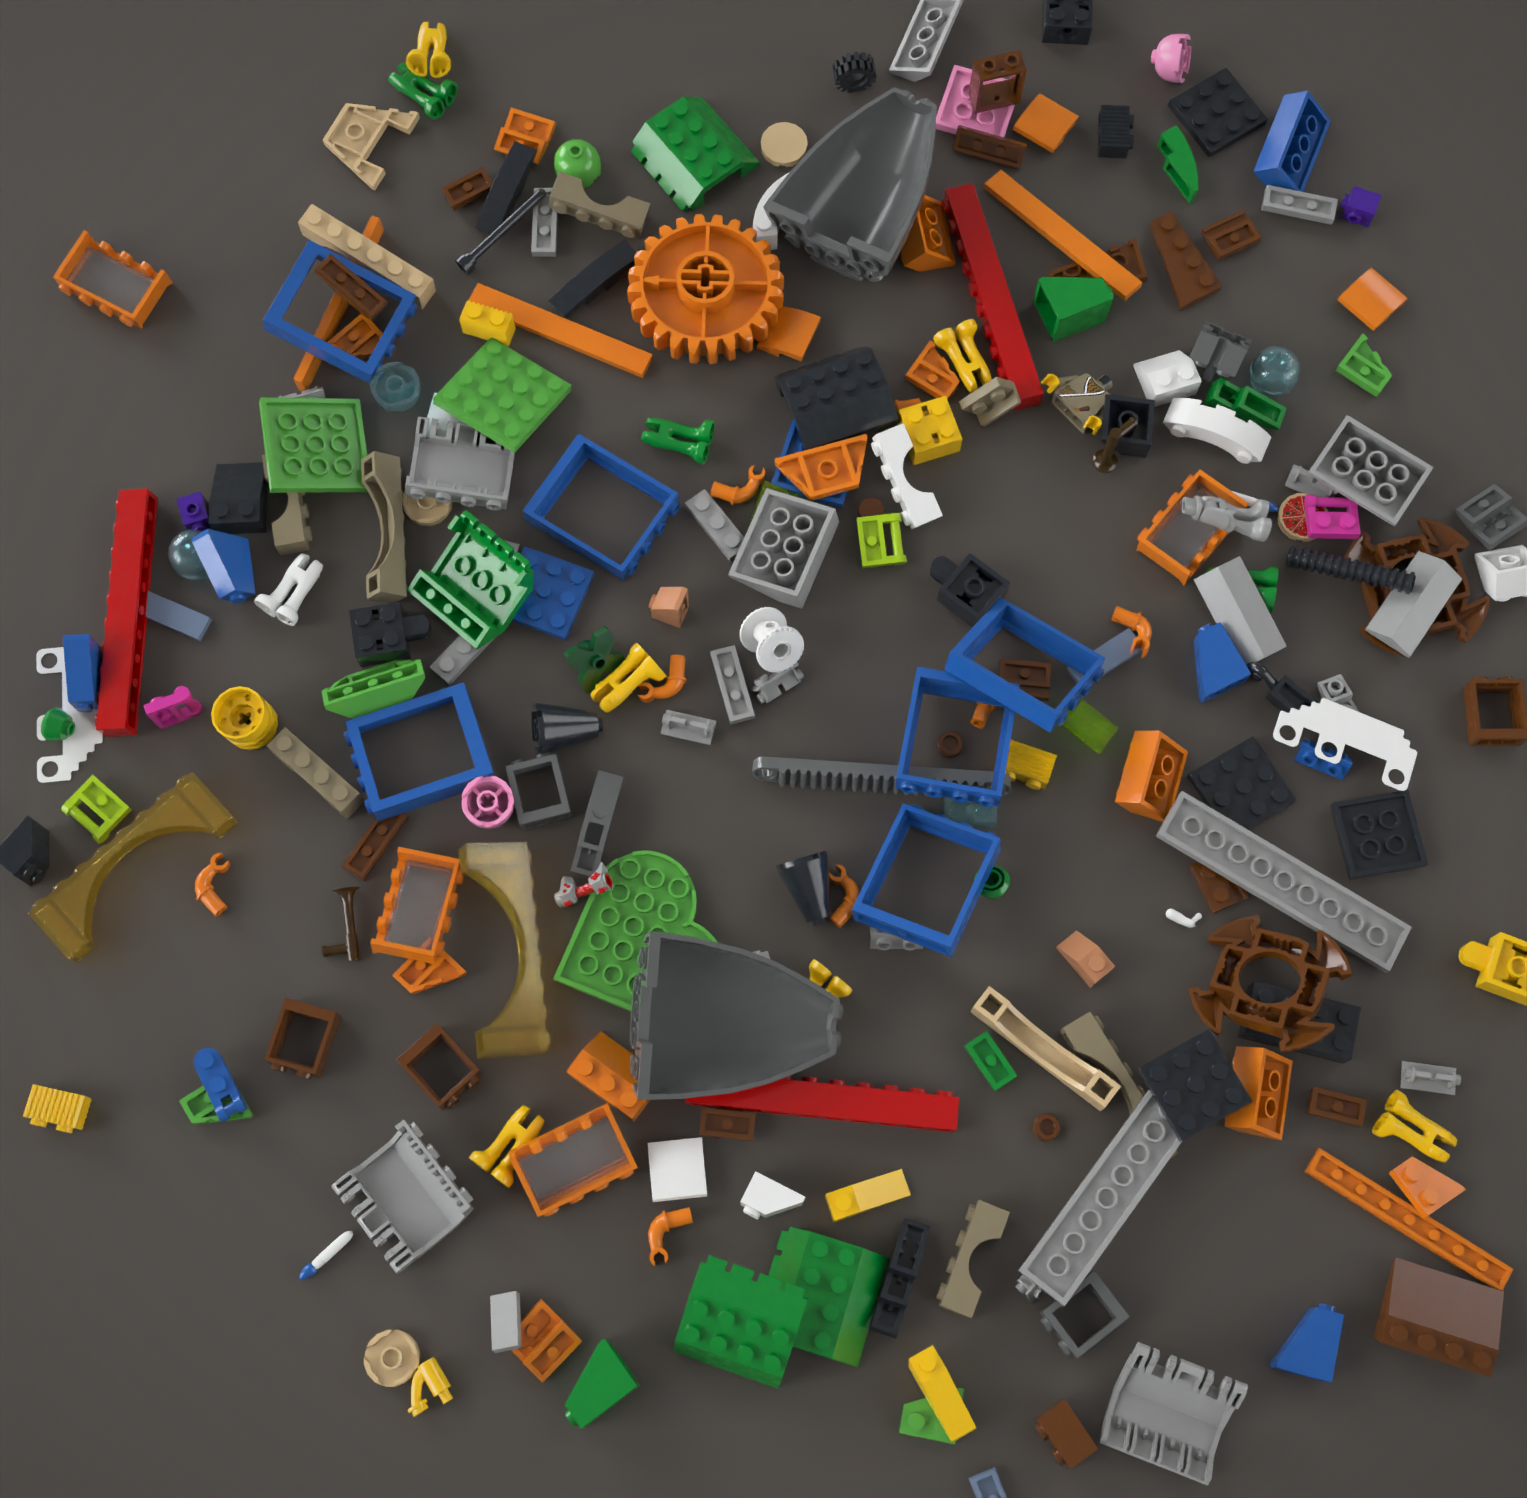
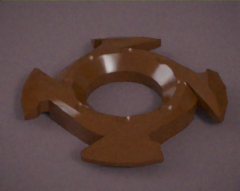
[1339,517,1490,657]
[1188,914,1352,1053]

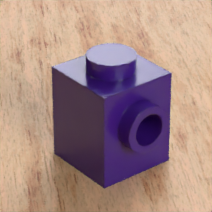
[1340,186,1381,227]
[176,491,211,535]

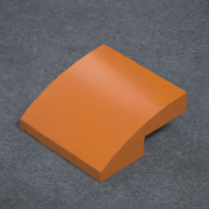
[1012,93,1079,153]
[494,107,556,165]
[1337,267,1408,331]
[757,307,821,362]
[511,1299,582,1383]

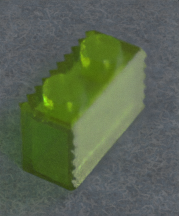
[1063,697,1118,754]

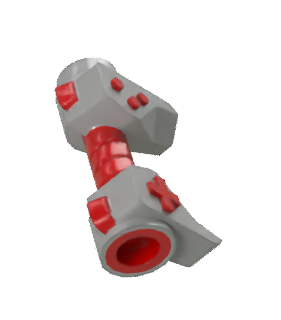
[555,862,613,908]

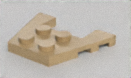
[323,103,420,190]

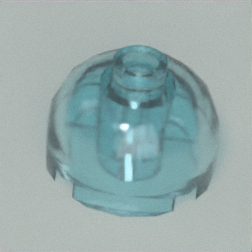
[1249,346,1300,396]
[370,361,421,413]
[168,529,208,581]

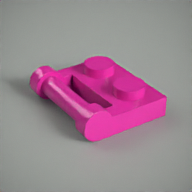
[1304,494,1361,539]
[143,686,203,729]

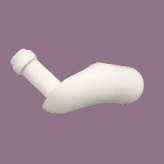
[1166,908,1202,928]

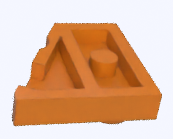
[327,314,395,359]
[905,340,960,401]
[392,937,467,995]
[1389,1156,1466,1219]

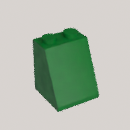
[1033,277,1114,342]
[565,1338,640,1429]

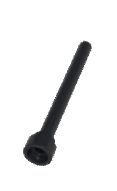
[455,189,546,275]

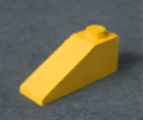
[825,1169,911,1222]
[909,1345,976,1443]

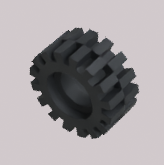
[832,51,877,93]

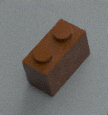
[1034,1399,1098,1469]

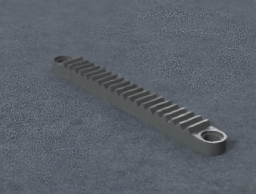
[752,757,1011,796]

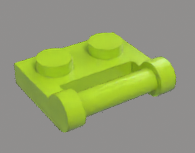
[856,513,907,569]
[61,775,132,844]

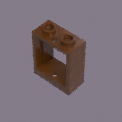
[968,50,1027,113]
[1463,676,1527,746]
[264,998,341,1080]
[397,1023,483,1110]

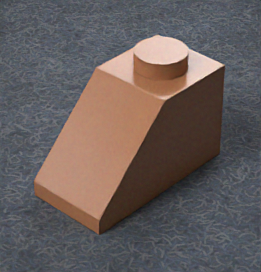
[649,587,689,628]
[1056,930,1115,988]

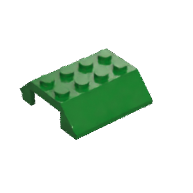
[631,96,760,212]
[407,510,534,649]
[768,1227,889,1367]
[673,1255,808,1389]

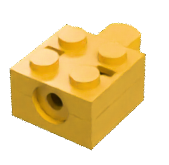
[887,396,962,465]
[1458,932,1527,1006]

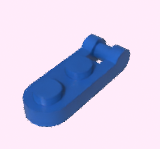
[193,1048,247,1123]

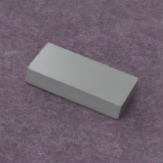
[490,1291,522,1353]

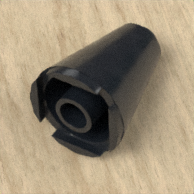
[531,703,603,754]
[776,850,832,926]

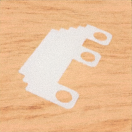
[36,647,103,783]
[1273,698,1417,791]

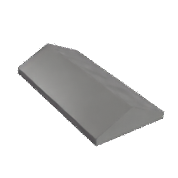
[889,0,964,82]
[1365,551,1462,658]
[1194,556,1287,665]

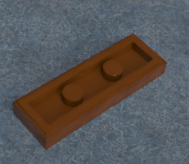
[952,125,1027,169]
[314,253,388,321]
[342,813,409,882]

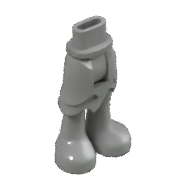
[1182,495,1272,542]

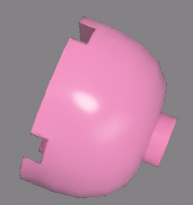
[1151,34,1191,83]
[462,776,514,829]

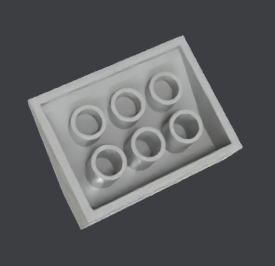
[1308,415,1434,527]
[728,488,839,609]

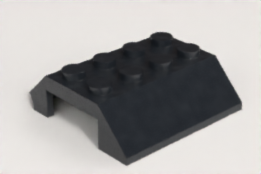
[774,346,899,451]

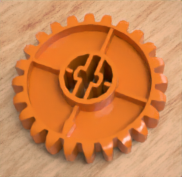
[627,214,784,365]

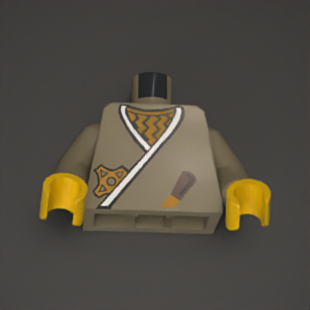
[1041,373,1113,435]

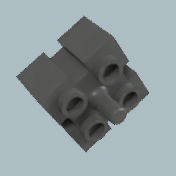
[1189,321,1252,382]

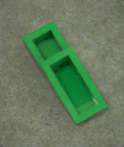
[1157,125,1198,204]
[1203,377,1287,430]

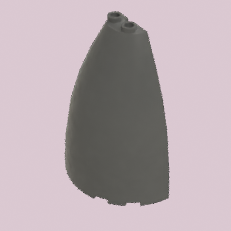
[763,87,936,282]
[630,931,843,1100]

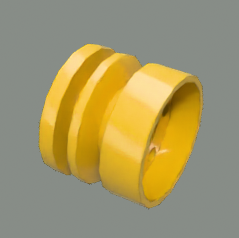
[211,686,278,750]

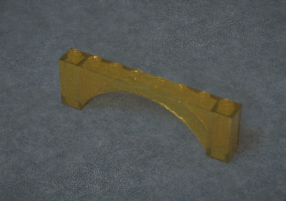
[28,772,238,963]
[459,842,550,1059]

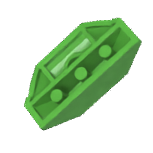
[322,659,426,719]

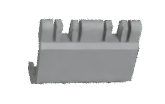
[405,416,515,511]
[331,1120,474,1274]
[1100,1342,1248,1486]

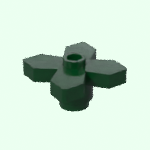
[563,626,625,693]

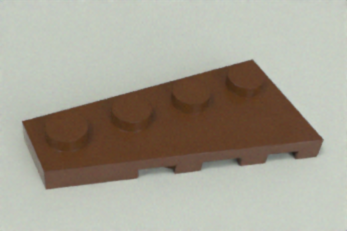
[1149,211,1222,311]
[1047,238,1148,283]

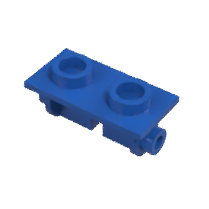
[1294,739,1353,780]

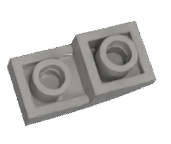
[1317,674,1359,712]

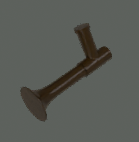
[1092,417,1138,473]
[322,887,360,962]

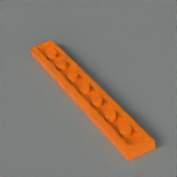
[984,170,1142,301]
[293,215,384,391]
[469,283,653,378]
[1304,1148,1514,1291]

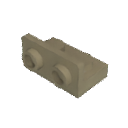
[959,377,1021,426]

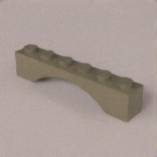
[361,451,408,604]
[1059,1012,1178,1158]

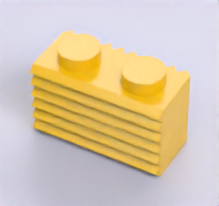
[459,300,516,346]
[1005,740,1057,790]
[23,1084,92,1134]

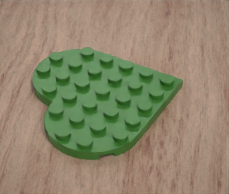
[553,850,718,1012]

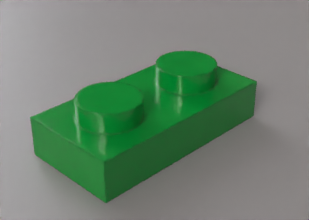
[964,1031,1017,1092]

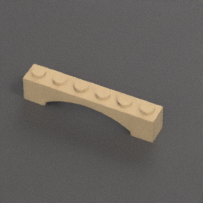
[298,204,436,310]
[970,986,1121,1111]

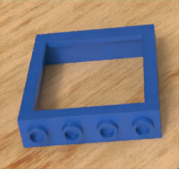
[263,240,418,384]
[522,434,680,581]
[944,597,1105,732]
[895,667,1020,808]
[344,682,495,821]
[852,803,1001,958]

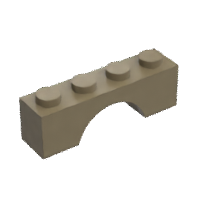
[549,171,650,239]
[262,455,313,556]
[267,727,364,819]
[936,1200,1010,1319]

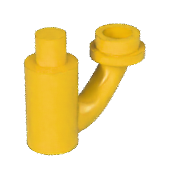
[408,1357,453,1417]

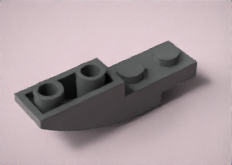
[570,770,624,876]

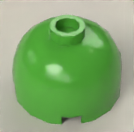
[554,139,601,189]

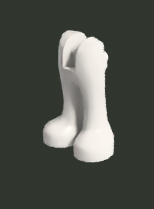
[254,553,323,626]

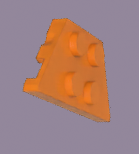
[775,434,867,501]

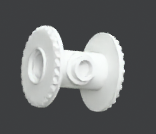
[740,607,804,673]

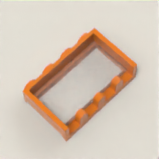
[53,230,173,329]
[1136,469,1249,586]
[370,847,465,965]
[509,1103,638,1217]

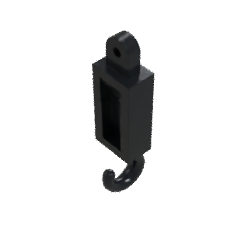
[1246,662,1320,730]

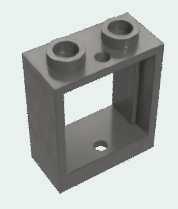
[505,753,573,831]
[1039,1271,1130,1359]

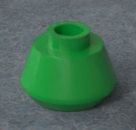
[41,707,75,742]
[974,865,1010,900]

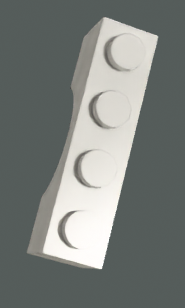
[871,423,943,530]

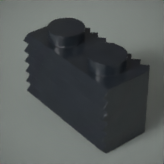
[1098,104,1134,159]

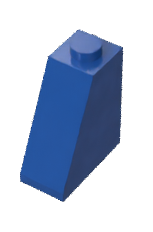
[192,529,256,604]
[1193,622,1251,703]
[63,634,103,713]
[1270,1303,1344,1382]

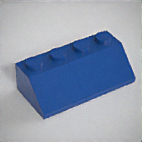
[1253,90,1331,192]

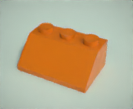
[901,195,956,272]
[1115,731,1188,822]
[566,1031,650,1122]
[1225,1046,1293,1141]

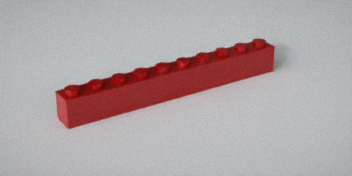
[941,183,1044,411]
[95,488,158,737]
[685,1075,959,1133]

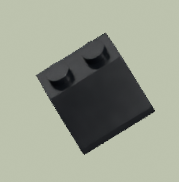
[1101,394,1155,458]
[0,816,50,886]

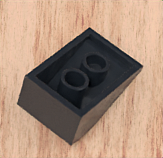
[209,462,267,534]

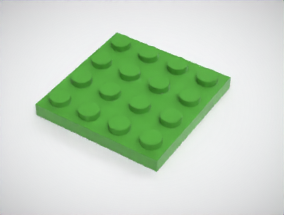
[433,337,572,453]
[259,397,368,493]

